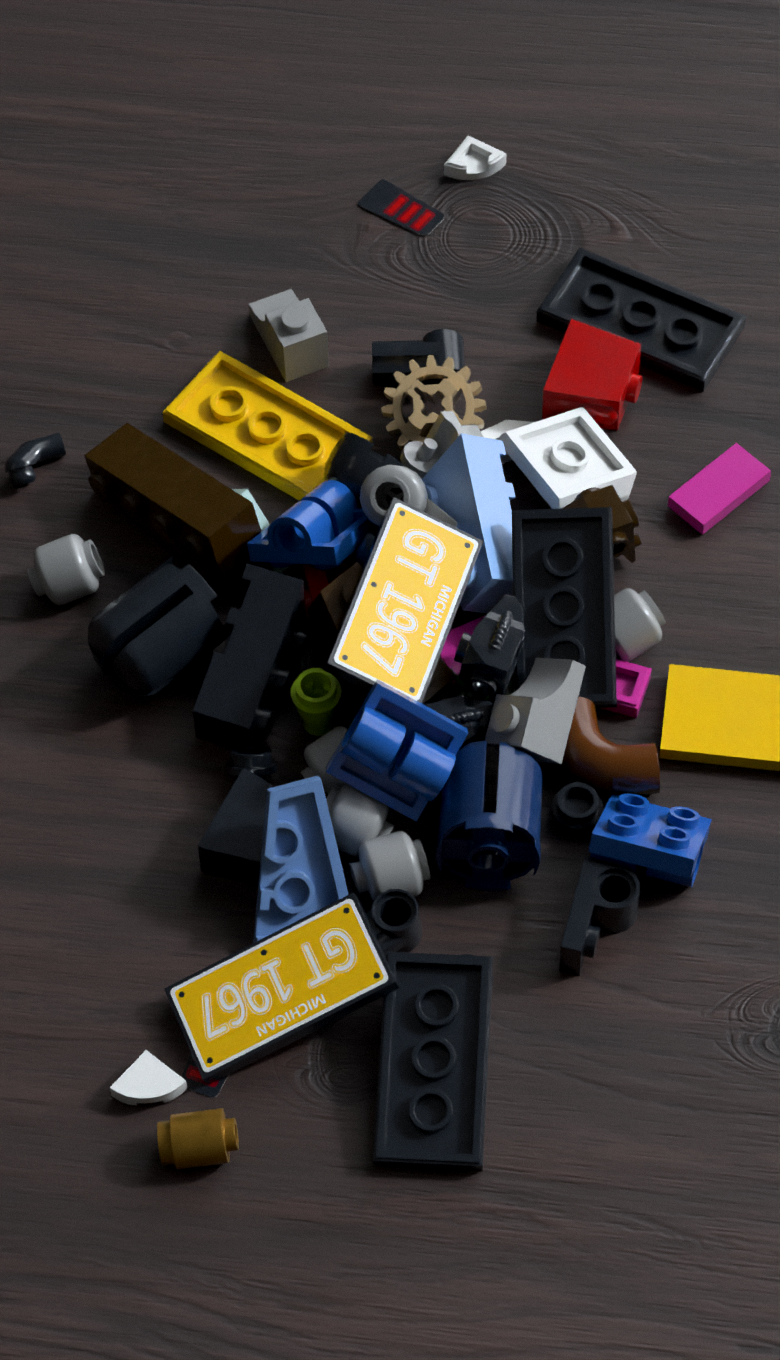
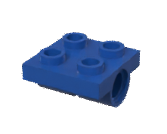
[247,480,379,570]
[326,679,468,821]
[588,793,712,888]

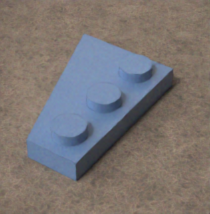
[253,775,349,943]

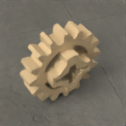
[381,355,487,450]

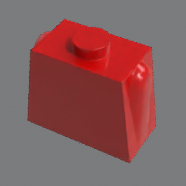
[542,319,643,431]

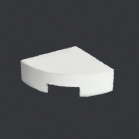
[444,136,506,180]
[110,1050,187,1105]

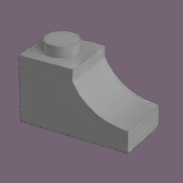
[249,289,329,382]
[485,658,586,764]

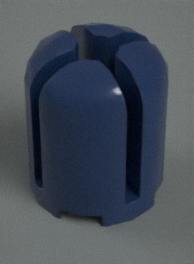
[435,741,542,891]

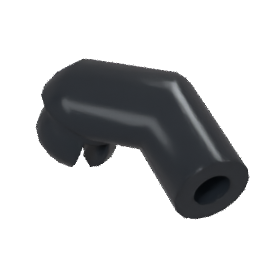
[5,432,66,487]

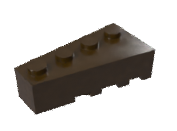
[84,423,273,606]

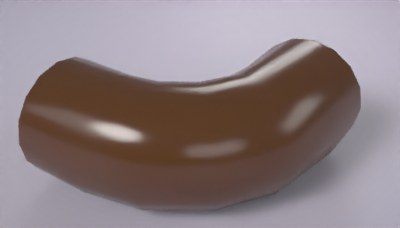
[561,697,660,795]

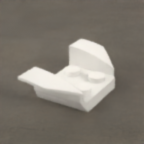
[481,407,637,509]

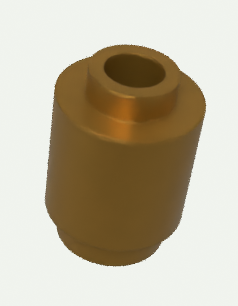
[157,1108,239,1169]

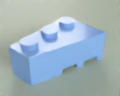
[422,433,516,614]

